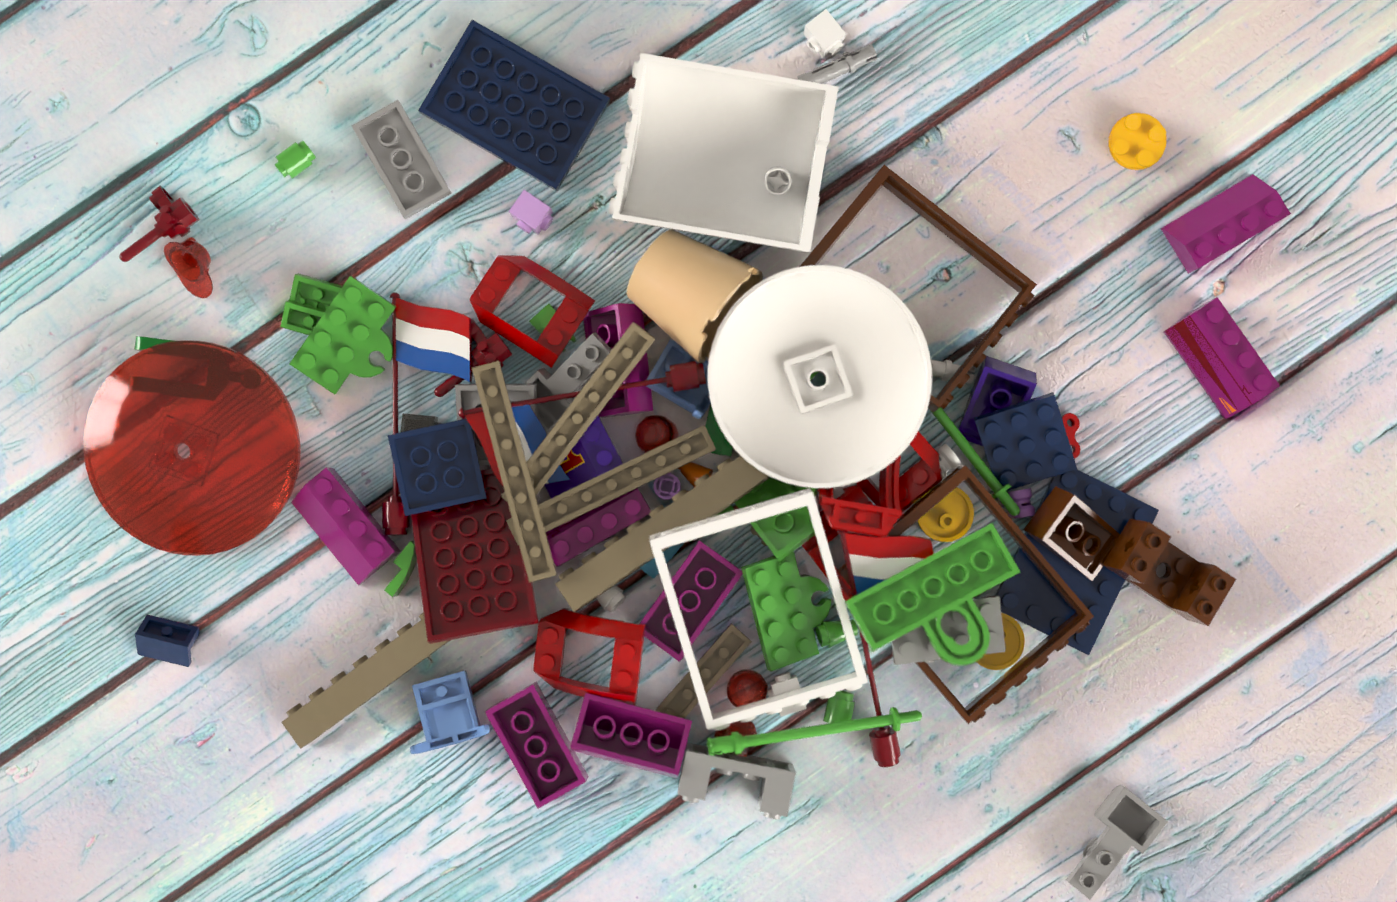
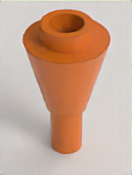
[678,462,713,487]

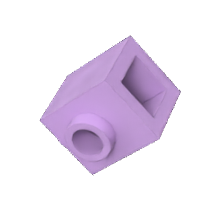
[509,190,553,234]

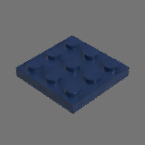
[974,392,1077,491]
[387,419,487,516]

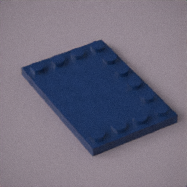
[418,20,610,191]
[995,469,1159,655]

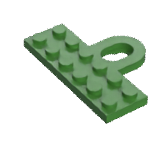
[845,523,1020,666]

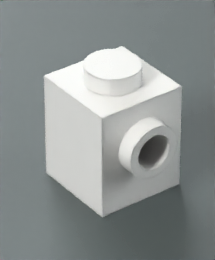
[803,9,846,58]
[767,672,807,717]

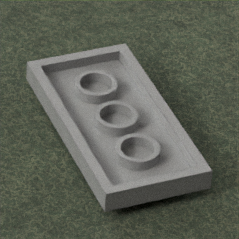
[352,100,452,220]
[891,595,1006,665]

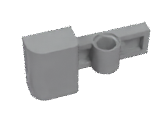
[525,332,612,434]
[1066,785,1168,899]

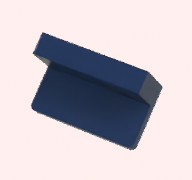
[135,614,199,667]

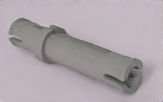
[797,44,877,84]

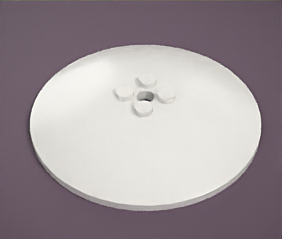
[708,265,932,488]

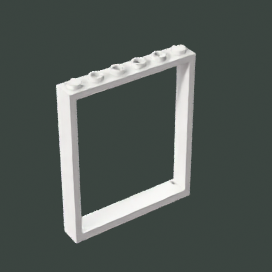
[650,488,868,730]

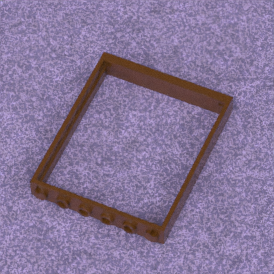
[799,165,1037,413]
[837,465,1094,724]

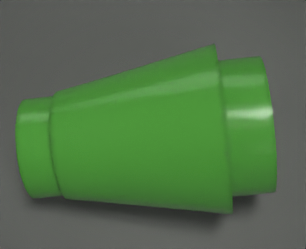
[816,620,858,648]

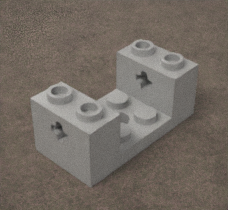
[677,743,796,819]

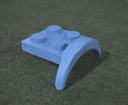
[647,339,711,419]
[410,670,490,754]

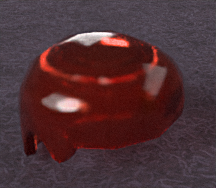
[635,415,679,453]
[726,669,768,707]

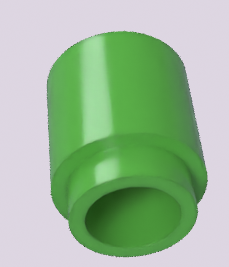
[274,140,316,179]
[823,690,855,723]

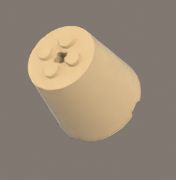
[627,229,763,363]

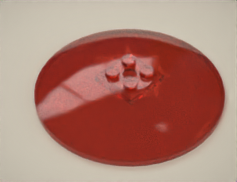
[83,340,300,556]

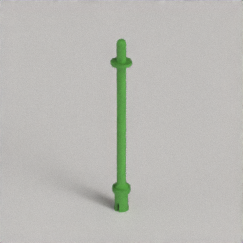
[930,407,1020,516]
[707,707,922,756]

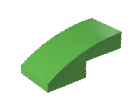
[384,541,417,597]

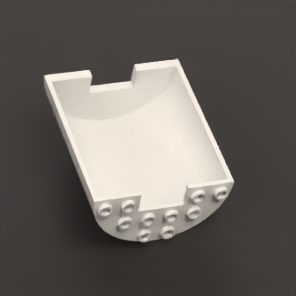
[609,53,839,253]

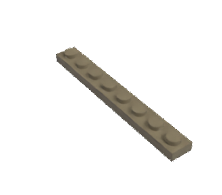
[501,322,655,502]
[472,361,557,583]
[506,425,716,545]

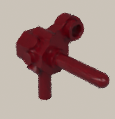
[119,186,199,262]
[434,319,512,397]

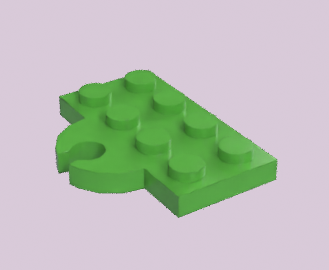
[289,275,397,395]
[734,477,818,562]
[741,552,831,672]

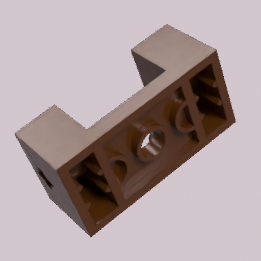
[1102,519,1236,626]

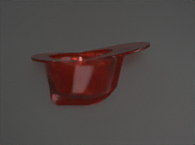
[164,237,213,298]

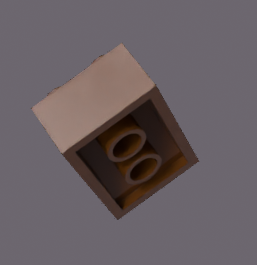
[1024,486,1120,581]

